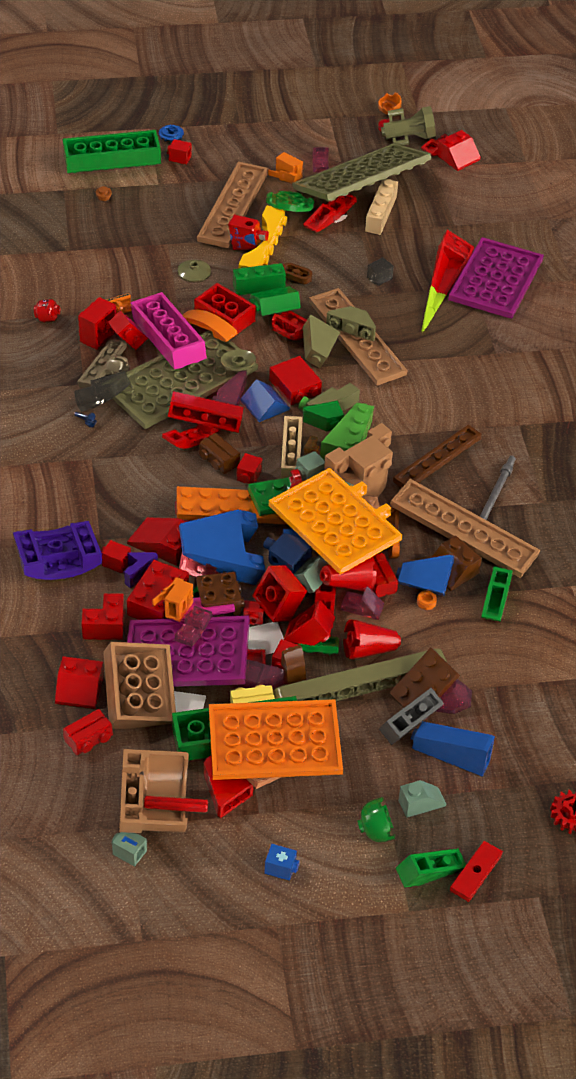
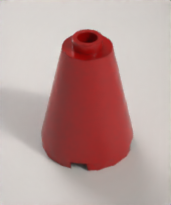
[320,557,377,591]
[343,619,401,660]

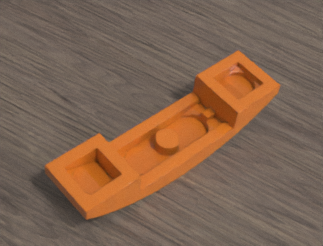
[182,309,238,342]

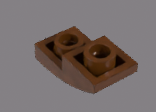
[281,645,306,685]

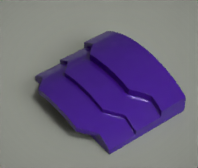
[13,521,102,580]

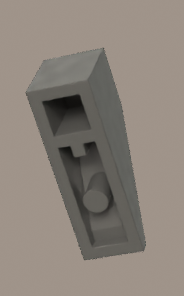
[379,688,444,745]

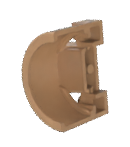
[324,423,393,497]
[119,749,189,833]

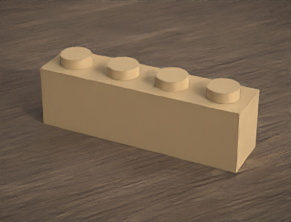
[365,179,398,235]
[281,416,303,478]

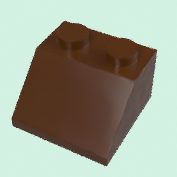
[431,535,482,591]

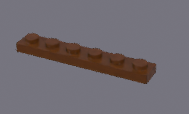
[393,425,482,488]

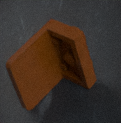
[196,572,245,616]

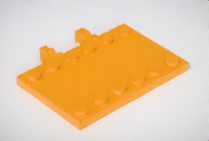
[269,468,402,575]

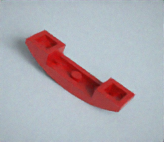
[162,424,220,448]

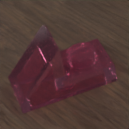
[312,147,329,172]
[341,587,384,620]

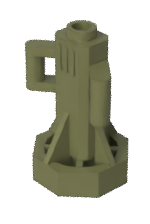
[381,106,436,146]

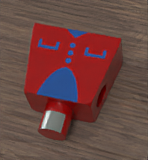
[228,214,269,250]

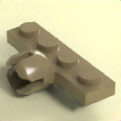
[77,339,129,390]

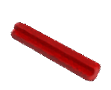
[144,796,208,812]

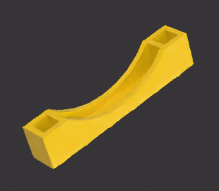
[238,205,287,269]

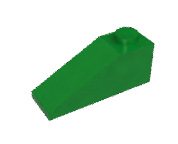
[396,848,466,888]

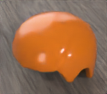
[378,92,402,115]

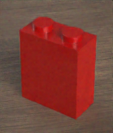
[269,356,322,406]

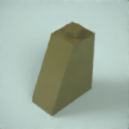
[303,315,340,368]

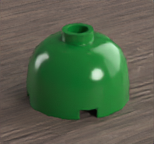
[357,797,395,842]

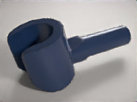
[74,412,97,427]

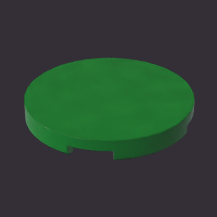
[266,191,314,212]

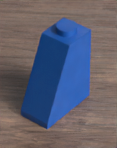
[396,555,454,596]

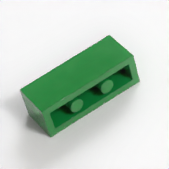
[233,263,286,295]

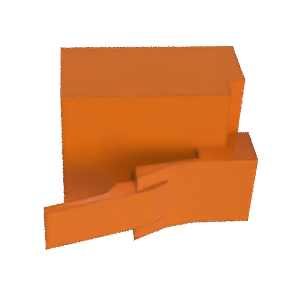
[268,152,303,184]
[152,577,193,622]

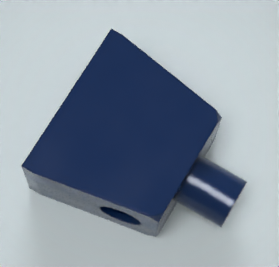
[263,533,312,574]

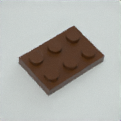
[390,647,460,708]

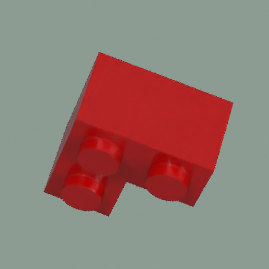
[81,593,124,640]

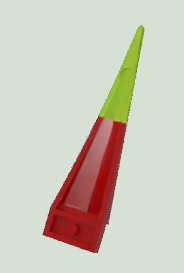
[422,229,474,332]

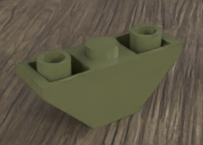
[326,306,376,342]

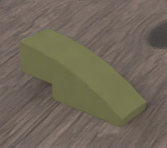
[306,383,360,411]

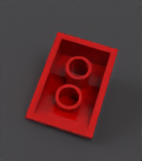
[127,517,187,566]

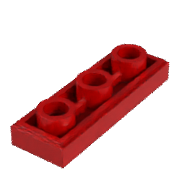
[450,841,503,902]

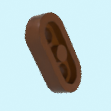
[283,263,312,284]

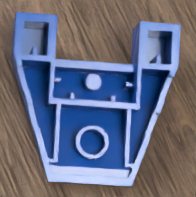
[179,509,266,585]

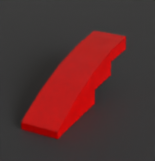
[303,194,357,233]

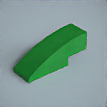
[481,566,513,622]

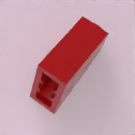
[204,755,253,818]

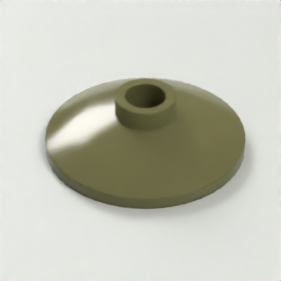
[178,259,211,282]
[221,349,256,371]

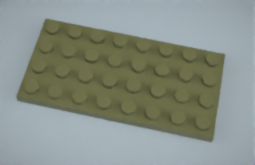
[292,143,431,201]
[102,330,258,429]

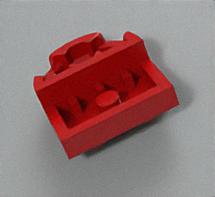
[272,310,307,340]

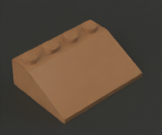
[104,642,176,729]

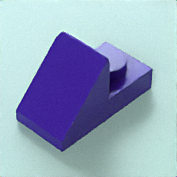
[124,552,158,588]

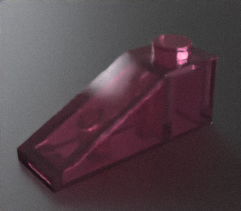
[212,370,247,406]

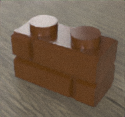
[199,433,240,474]

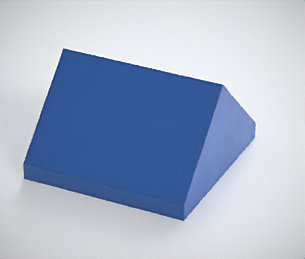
[241,379,290,422]

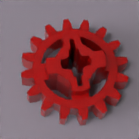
[550,790,576,834]

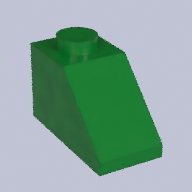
[303,401,344,431]

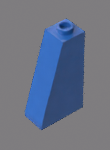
[411,721,495,777]

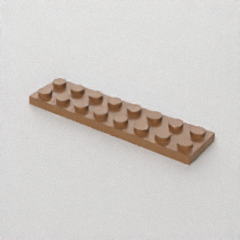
[197,162,268,248]
[309,288,407,386]
[390,479,540,578]

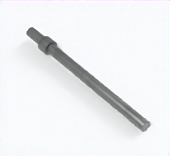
[480,456,516,520]

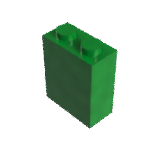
[249,286,301,316]

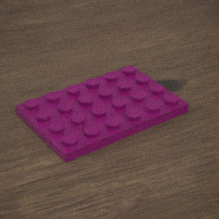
[448,237,544,319]
[127,616,250,687]

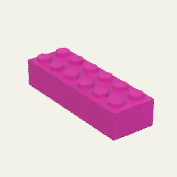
[131,292,207,370]

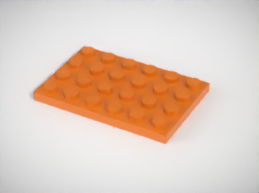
[209,699,343,780]

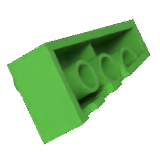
[320,402,374,460]

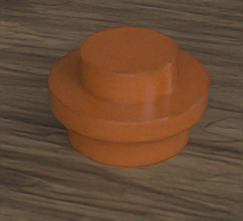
[96,186,112,201]

